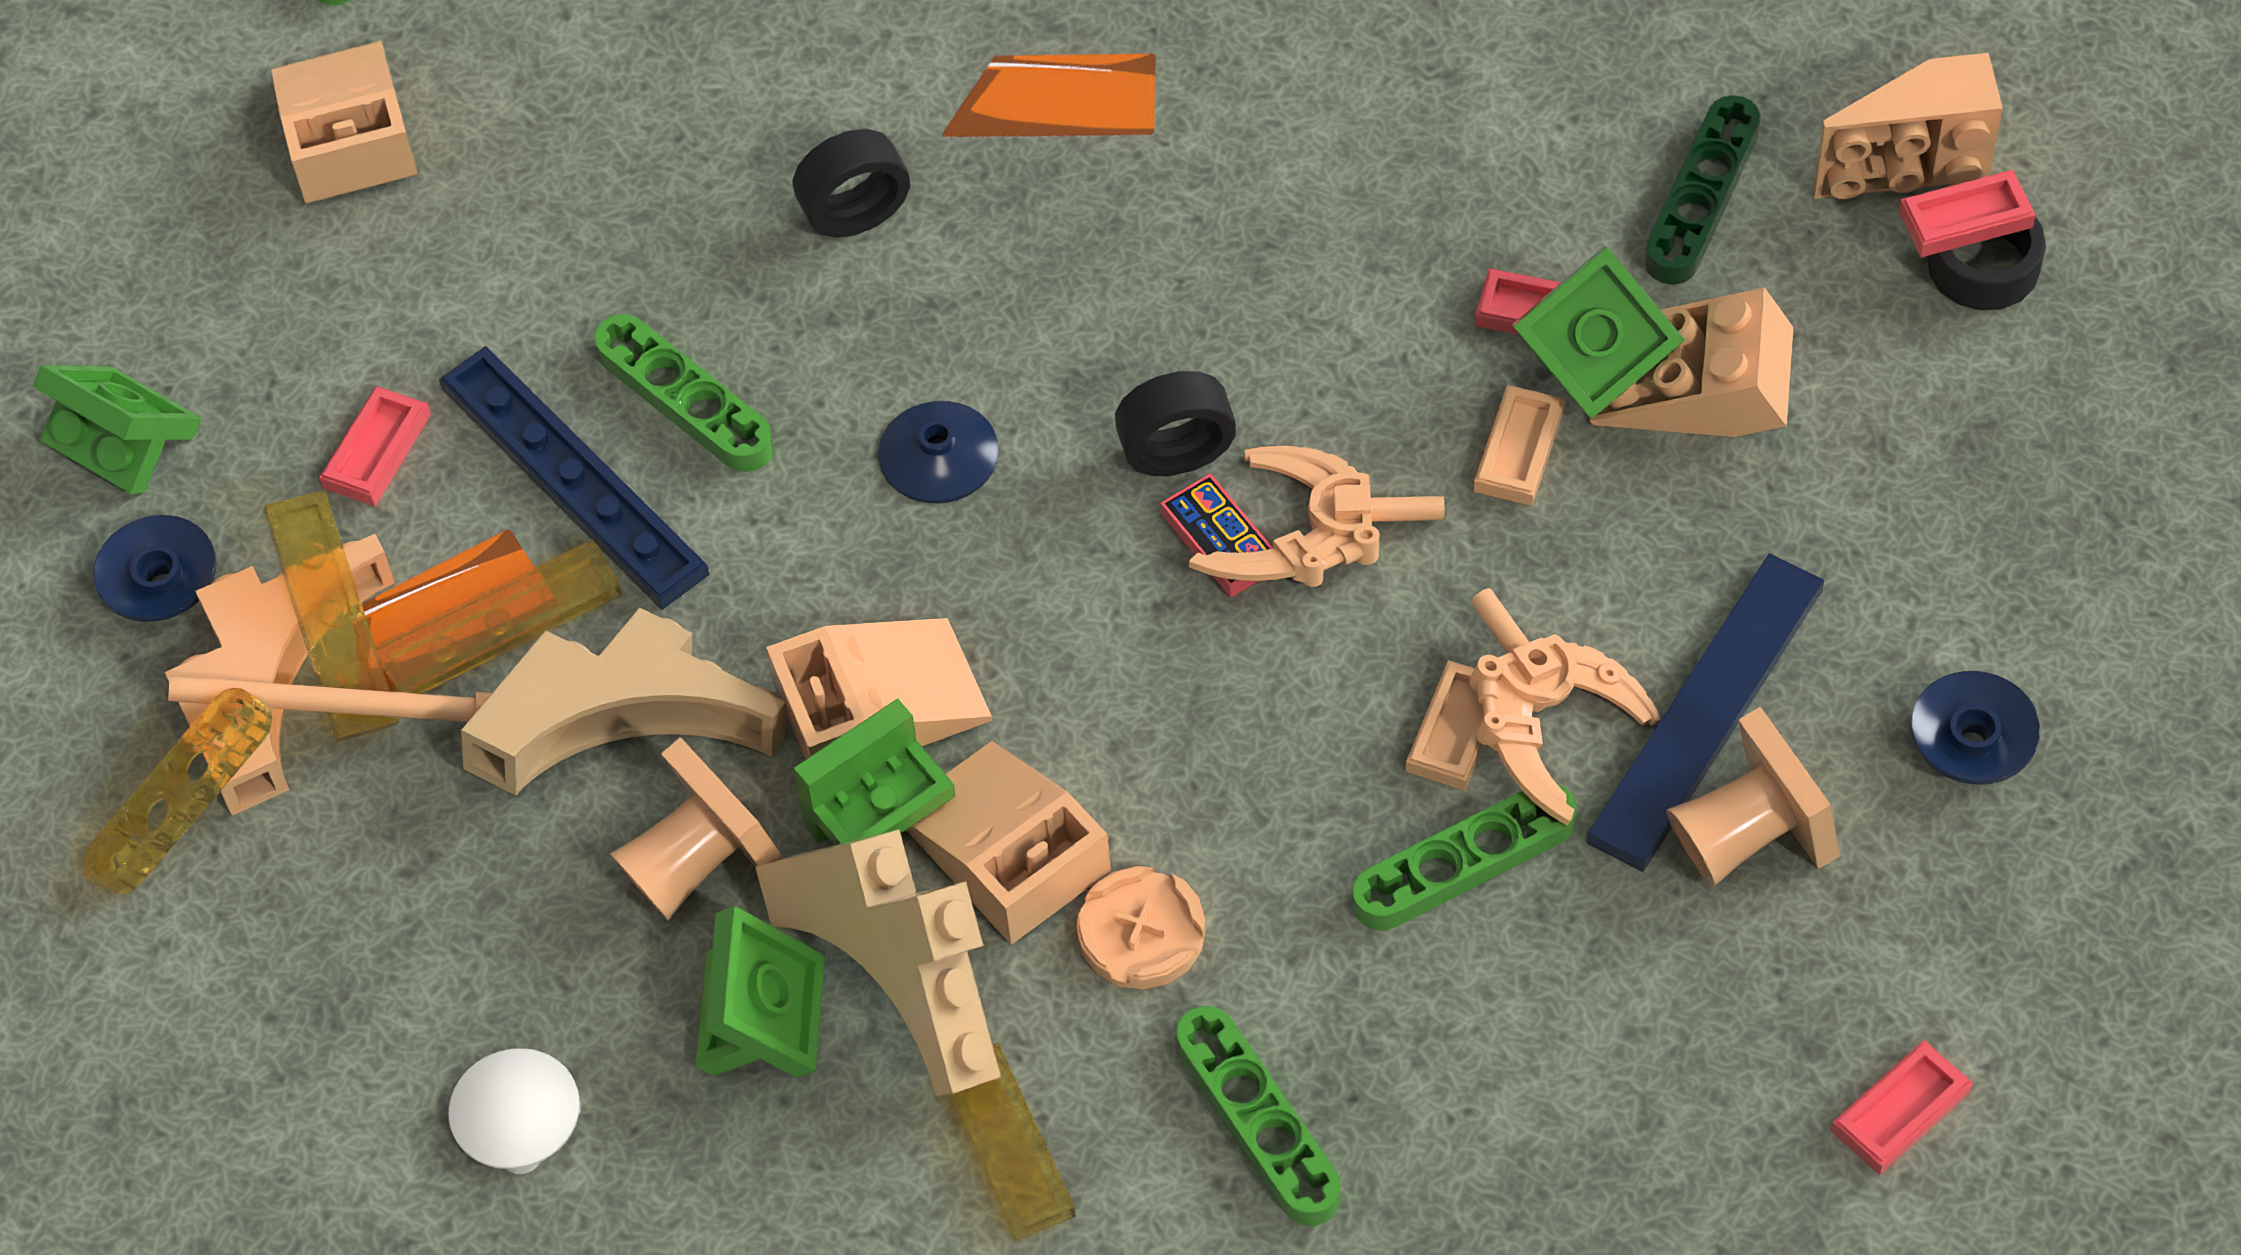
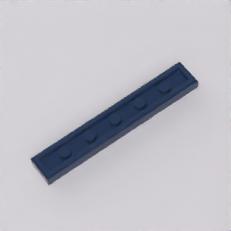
[439,346,710,610]
[1587,553,1824,872]

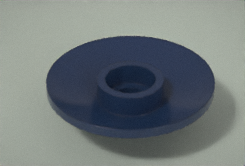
[878,401,999,504]
[93,515,217,622]
[1911,671,2041,785]

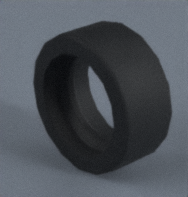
[792,128,911,238]
[1927,216,2046,310]
[1115,371,1236,476]

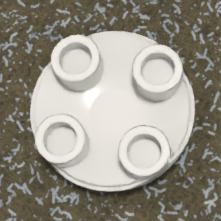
[448,1049,581,1174]

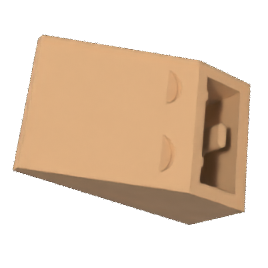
[271,41,418,203]
[1813,53,2003,199]
[1590,287,1793,437]
[766,618,992,760]
[906,741,1111,945]

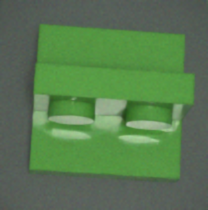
[1512,246,1685,419]
[32,365,202,494]
[794,698,955,845]
[695,905,825,1078]

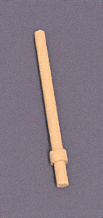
[168,676,492,722]

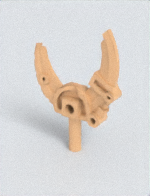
[1189,445,1445,587]
[1469,588,1661,826]

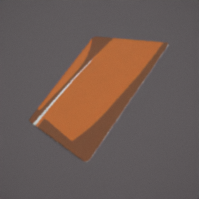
[942,54,1156,138]
[355,529,558,692]

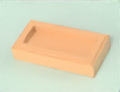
[1474,385,1565,506]
[1406,660,1484,791]

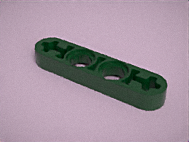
[1645,95,1760,285]

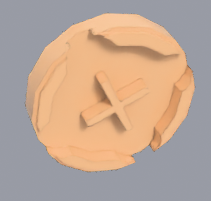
[1076,866,1206,990]

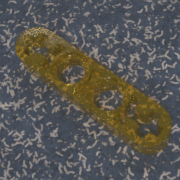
[83,688,272,894]

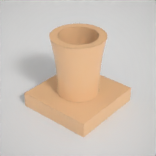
[1666,707,1840,887]
[609,737,784,921]

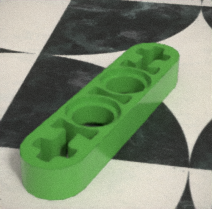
[594,314,774,472]
[1353,783,1577,930]
[1177,1006,1340,1226]

